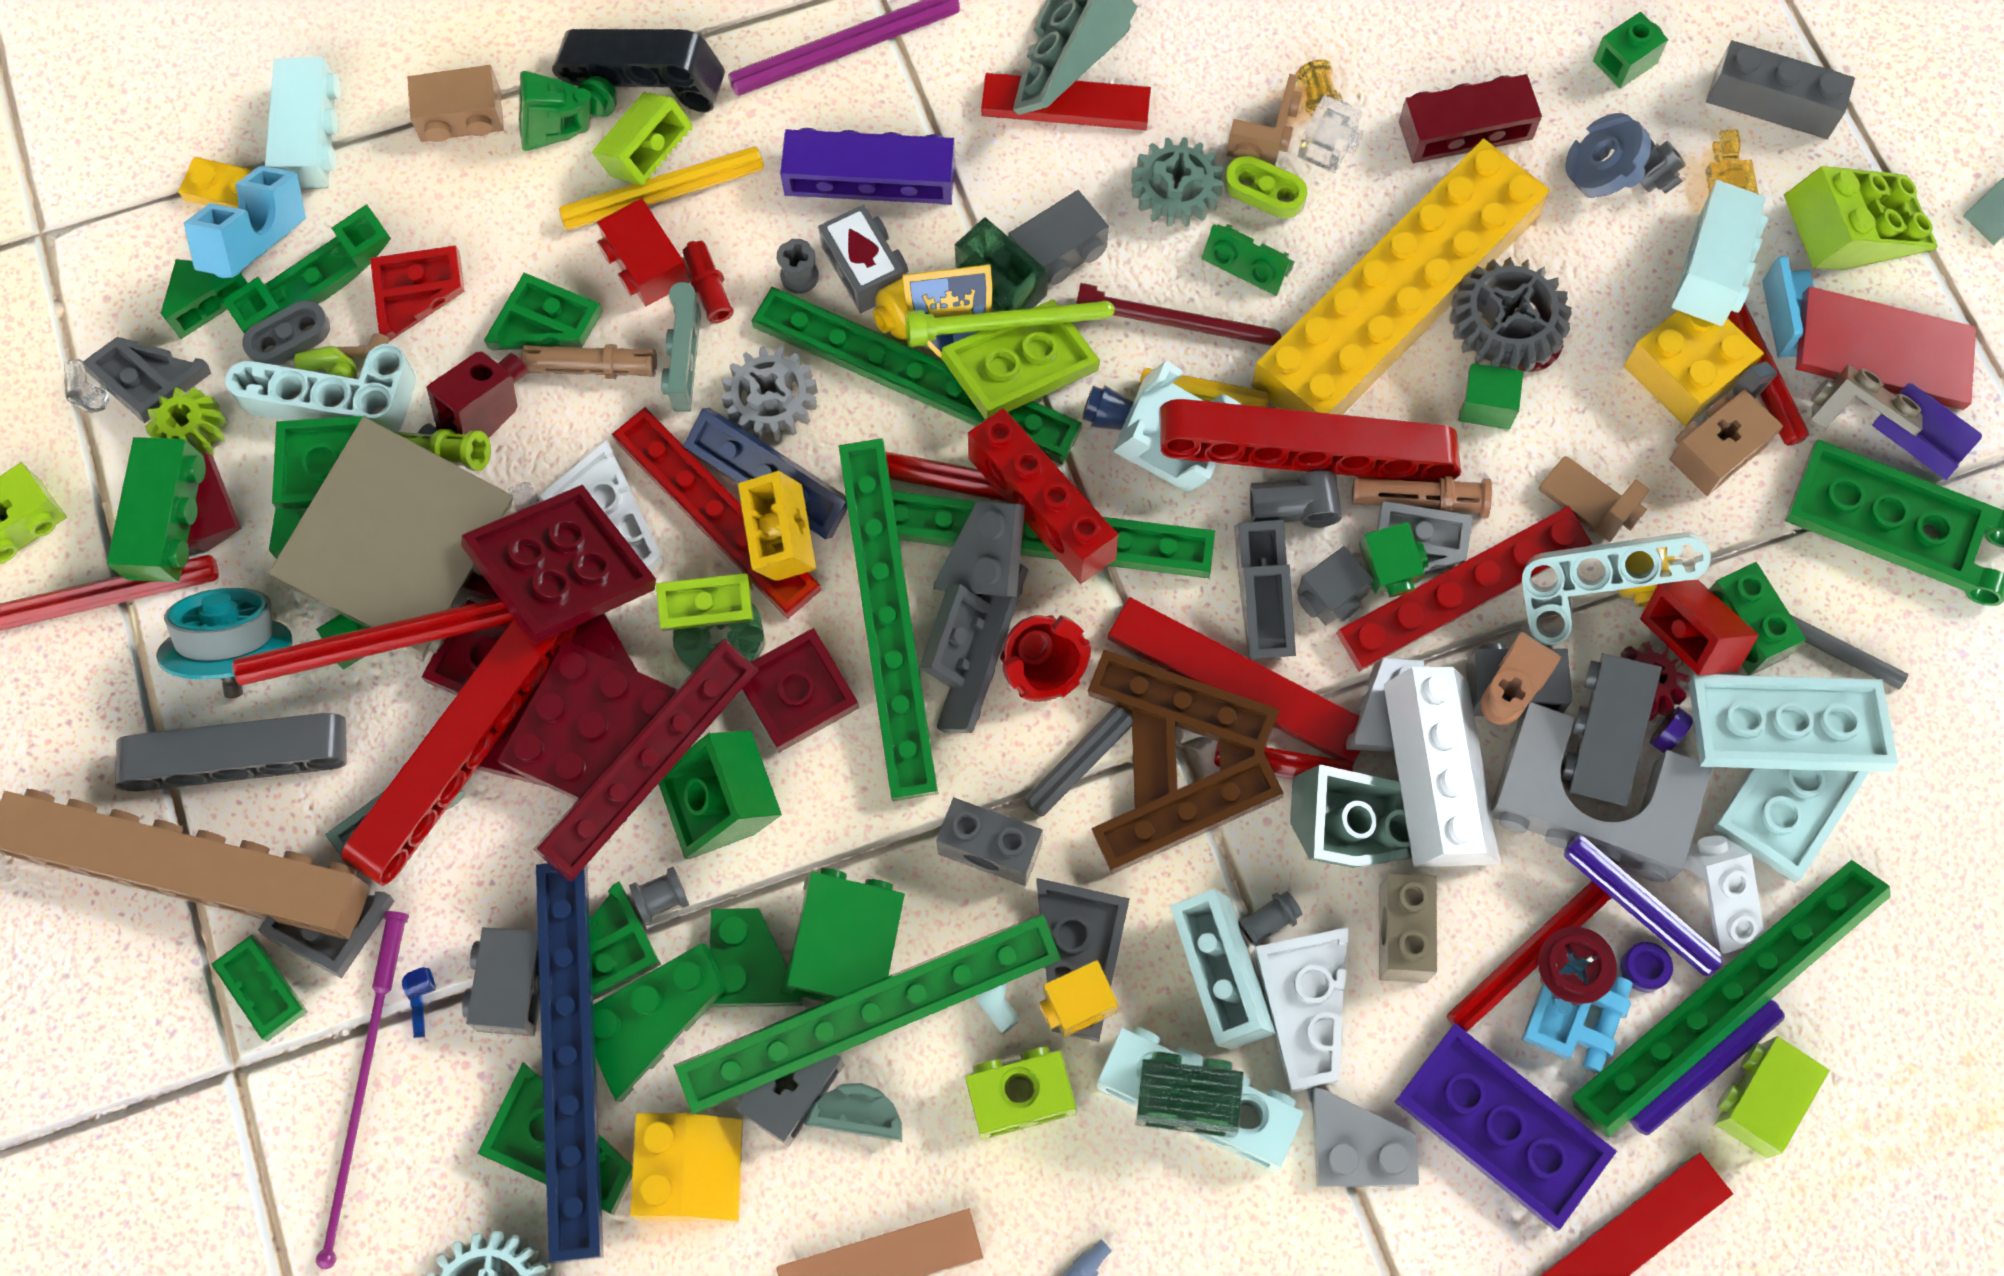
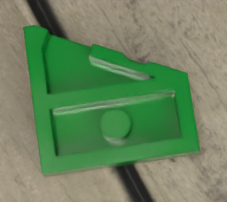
[710,908,803,1008]

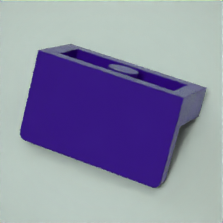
[1872,383,1982,480]

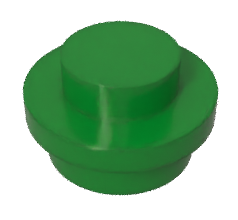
[577,76,617,117]

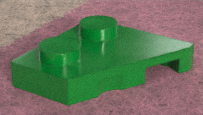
[484,272,603,350]
[590,881,662,1000]

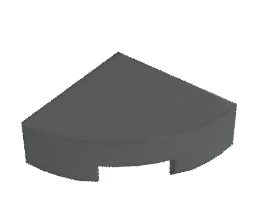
[1733,362,1777,399]

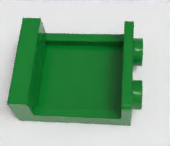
[780,868,905,1002]

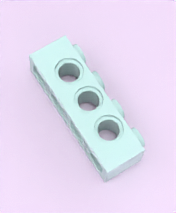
[1096,1026,1305,1173]

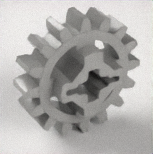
[721,347,818,441]

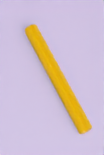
[559,146,764,230]

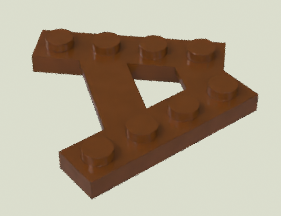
[1087,650,1284,874]

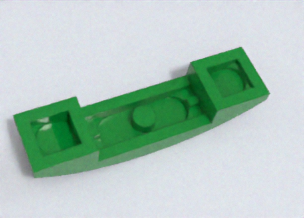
[222,204,391,334]

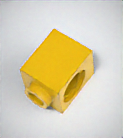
[1039,960,1119,1038]

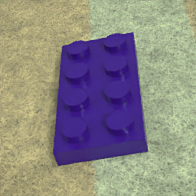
[1394,1023,1617,1232]

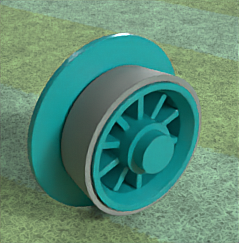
[156,588,293,698]

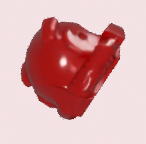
[1000,615,1091,702]

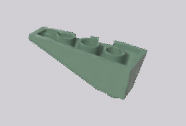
[1013,0,1138,115]
[1290,765,1412,868]

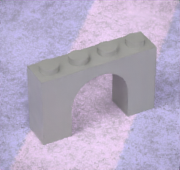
[1491,702,1713,882]

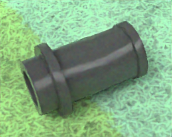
[1238,891,1303,947]

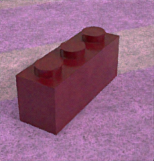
[1398,74,1542,164]

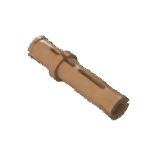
[521,344,657,379]

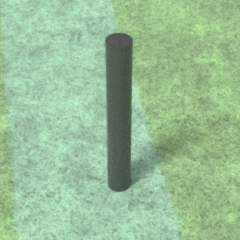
[1790,614,1908,690]

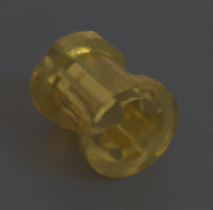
[1296,59,1343,117]

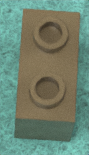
[1379,873,1437,983]

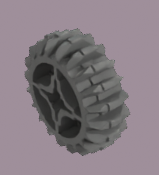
[1449,256,1572,372]

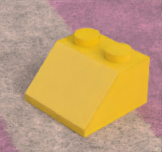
[630,1113,743,1221]

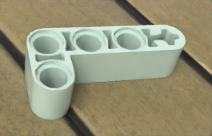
[225,344,416,432]
[1522,532,1711,645]

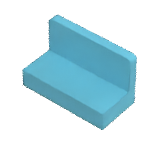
[1762,256,1814,358]

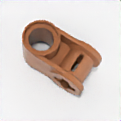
[1480,631,1562,725]

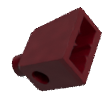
[426,352,528,438]

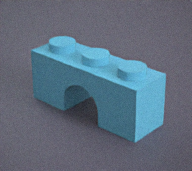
[184,165,306,278]

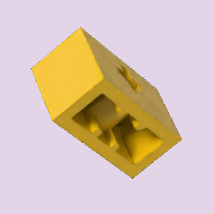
[738,471,817,581]

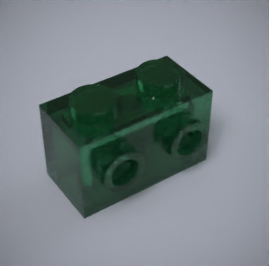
[954,217,1048,312]

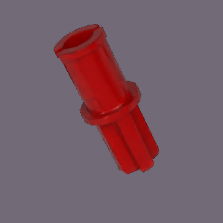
[682,240,734,323]

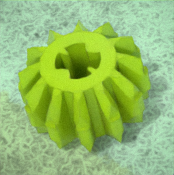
[145,387,227,455]

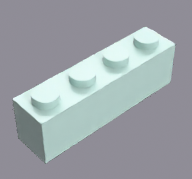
[1671,179,1768,327]

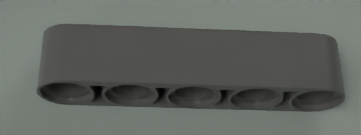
[115,713,347,792]

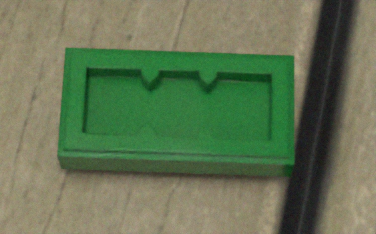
[211,934,308,1042]

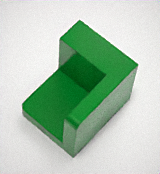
[1458,363,1524,430]

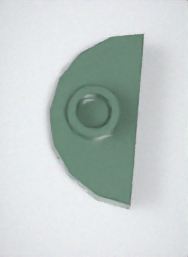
[804,1083,903,1142]

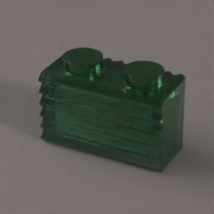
[1134,1052,1244,1138]

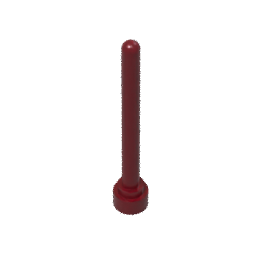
[1076,283,1282,346]

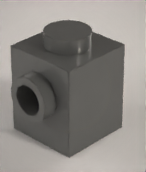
[1297,546,1374,626]

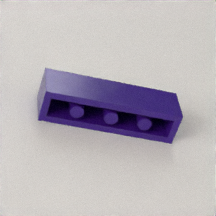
[780,128,956,205]

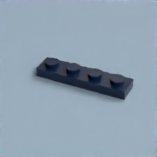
[683,408,848,539]

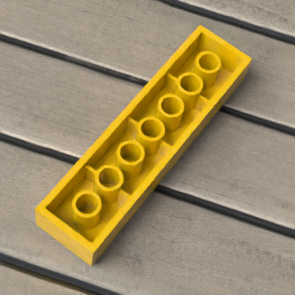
[1251,139,1551,415]

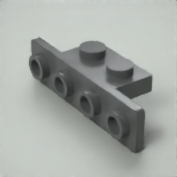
[919,563,1028,733]

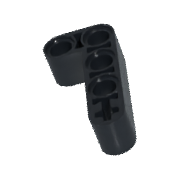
[552,29,726,113]

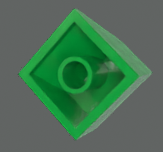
[658,731,782,859]

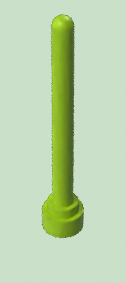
[905,301,1115,347]

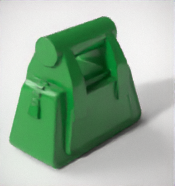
[518,71,591,151]

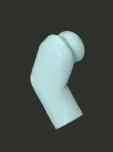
[977,982,1021,1034]

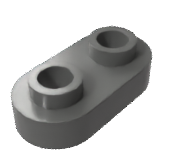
[242,301,330,366]

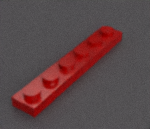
[1336,506,1593,672]

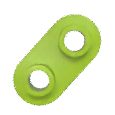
[1225,156,1308,218]

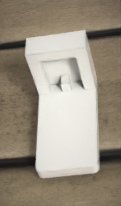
[1685,836,1764,954]

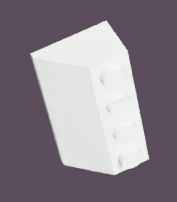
[1384,667,1501,867]

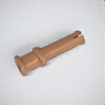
[1352,476,1492,519]

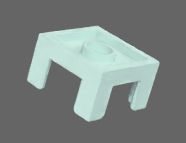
[1113,361,1241,493]

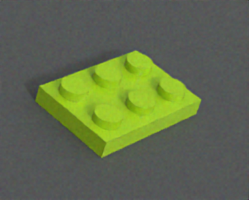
[941,299,1100,420]

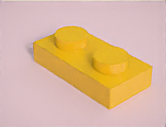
[178,156,253,209]

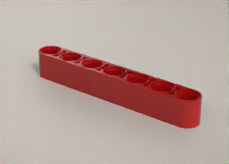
[1159,399,1462,483]
[341,619,577,886]

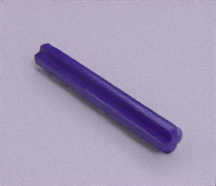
[1564,835,1723,976]
[1629,1000,1785,1136]

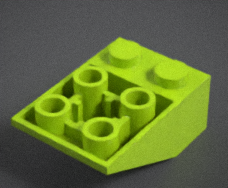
[1783,166,1938,270]

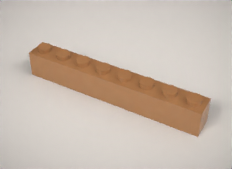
[0,788,371,940]

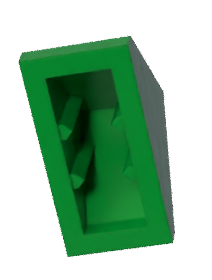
[161,259,248,339]

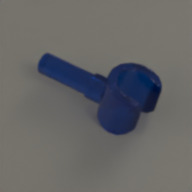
[402,967,436,1038]

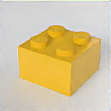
[1624,310,1764,427]

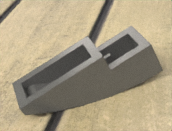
[1234,520,1296,659]

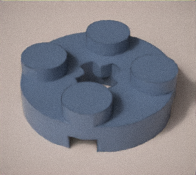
[1565,113,1651,198]

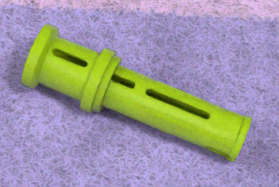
[394,429,491,471]

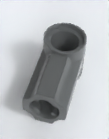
[1249,471,1342,528]

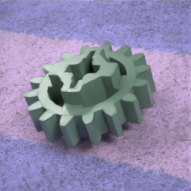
[1131,137,1224,227]

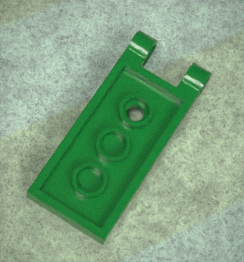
[1785,439,2004,606]

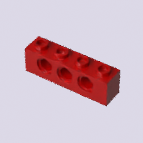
[968,408,1119,585]

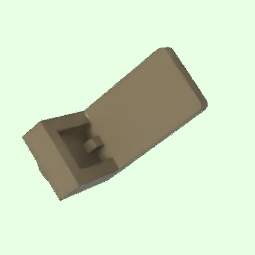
[1810,364,1922,436]

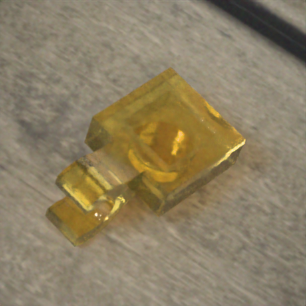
[1705,129,1759,194]

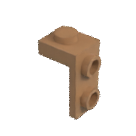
[1226,74,1302,166]
[1539,456,1650,542]

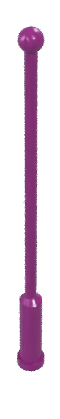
[316,911,409,1270]

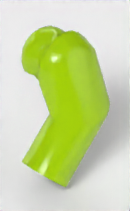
[294,346,357,379]

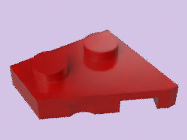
[370,245,465,341]

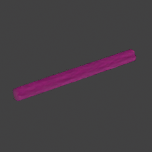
[728,0,960,96]

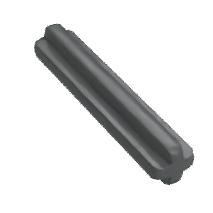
[1025,706,1133,817]

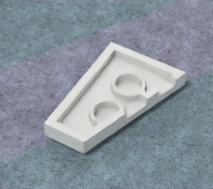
[539,439,664,573]
[1254,927,1349,1093]

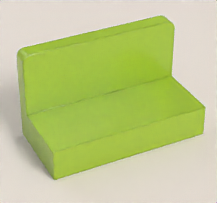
[656,573,754,631]

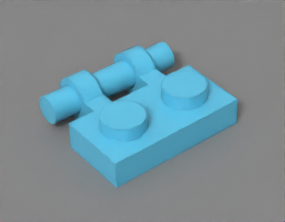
[1521,953,1633,1074]

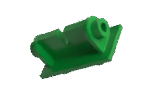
[1201,224,1295,296]

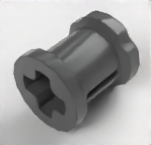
[776,239,819,294]
[629,866,690,924]

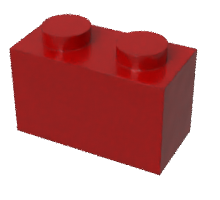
[597,198,690,307]
[1640,580,1759,676]

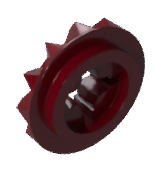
[1536,926,1617,1006]

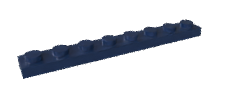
[536,863,604,1264]

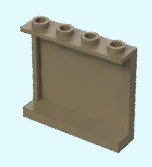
[268,416,515,662]

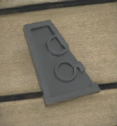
[1036,878,1130,1042]

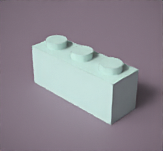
[265,56,341,189]
[1170,889,1276,1050]

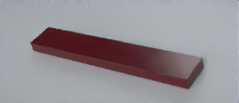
[533,639,758,881]

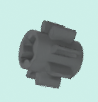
[1640,139,1686,194]

